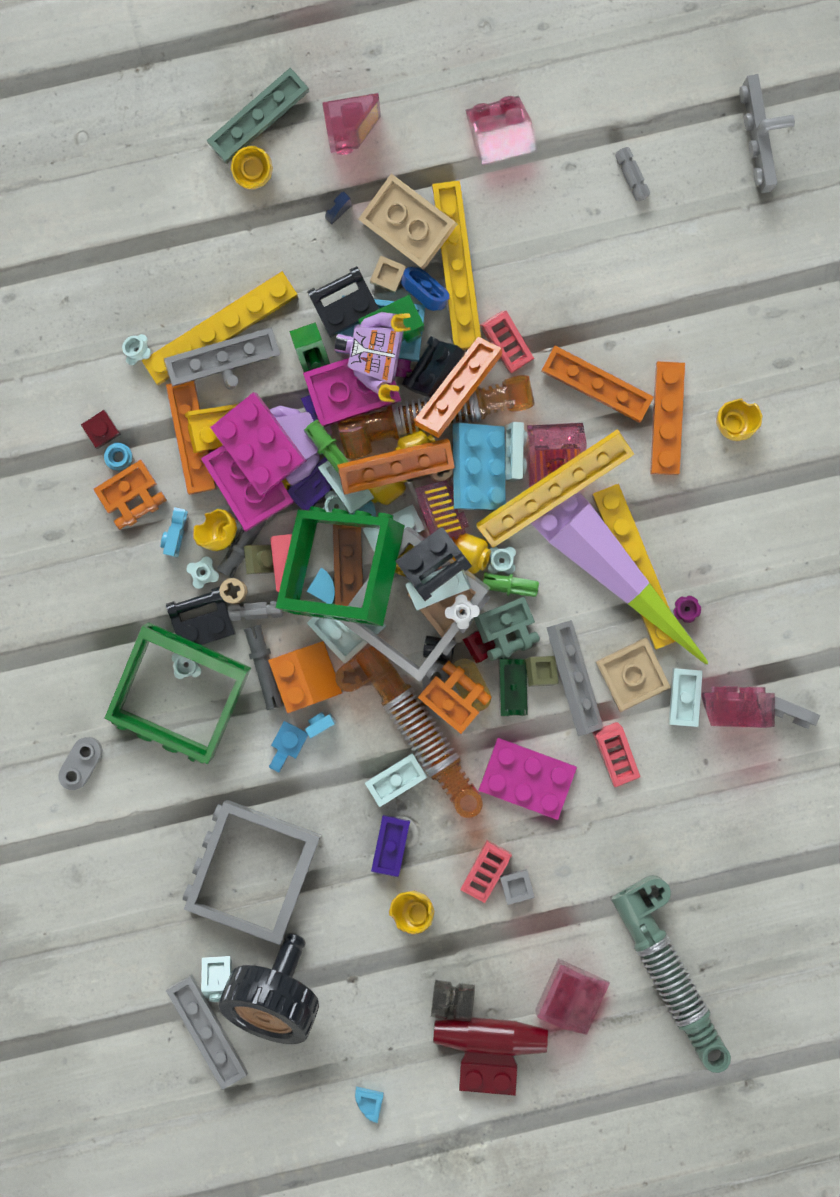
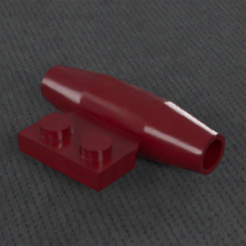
[433,1017,548,1096]

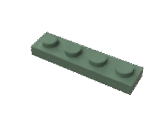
[207,67,309,164]

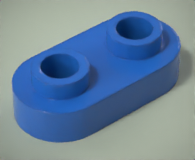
[401,267,450,311]

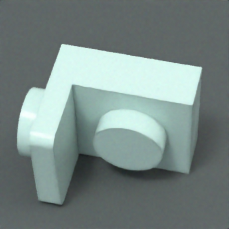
[201,956,232,1002]

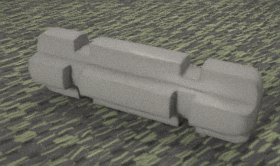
[615,147,650,201]
[228,601,284,621]

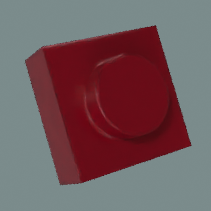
[81,410,121,449]
[462,630,495,664]

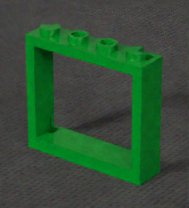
[275,507,405,627]
[104,622,251,764]

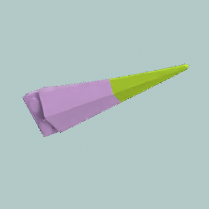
[531,492,708,665]

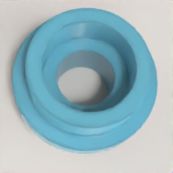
[104,443,133,471]

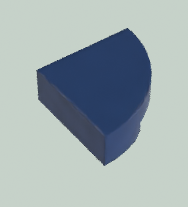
[325,192,352,225]

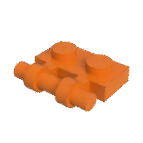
[93,460,167,530]
[418,660,492,734]

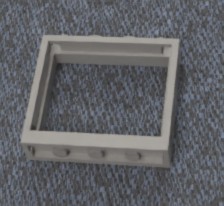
[340,526,490,681]
[182,800,321,945]

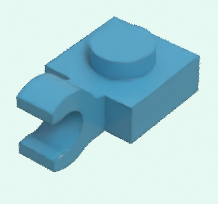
[269,721,309,773]

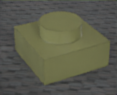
[244,545,274,574]
[525,656,559,687]

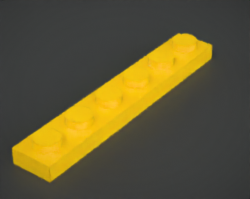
[432,180,481,350]
[142,271,298,386]
[476,429,635,548]
[592,483,676,650]

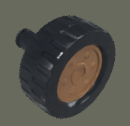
[219,933,319,1044]

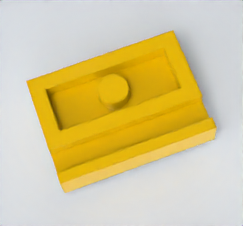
[185,404,238,453]

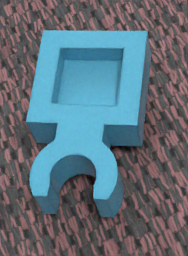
[160,507,188,558]

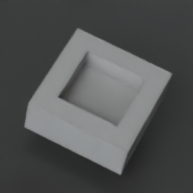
[500,869,535,905]

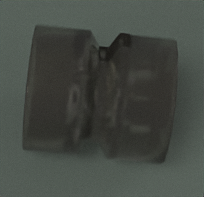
[431,979,475,1022]

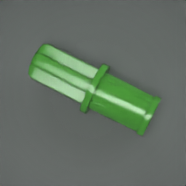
[304,420,348,473]
[483,572,539,597]

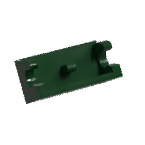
[498,659,528,716]

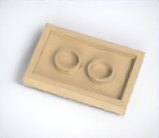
[358,173,458,270]

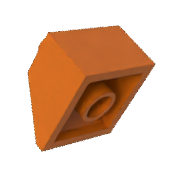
[268,641,342,714]

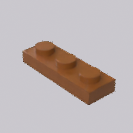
[333,524,363,606]

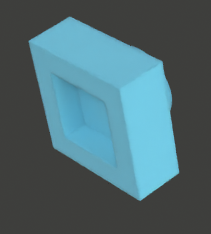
[305,712,336,739]

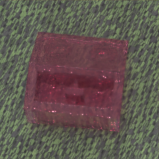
[465,96,536,165]
[702,686,775,728]
[535,958,610,1035]

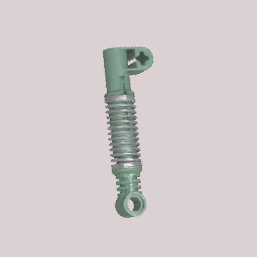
[611,875,731,1073]

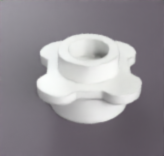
[445,594,480,629]

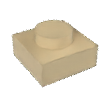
[370,256,406,294]

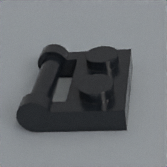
[307,266,379,338]
[402,336,465,398]
[395,527,472,601]
[166,586,236,645]

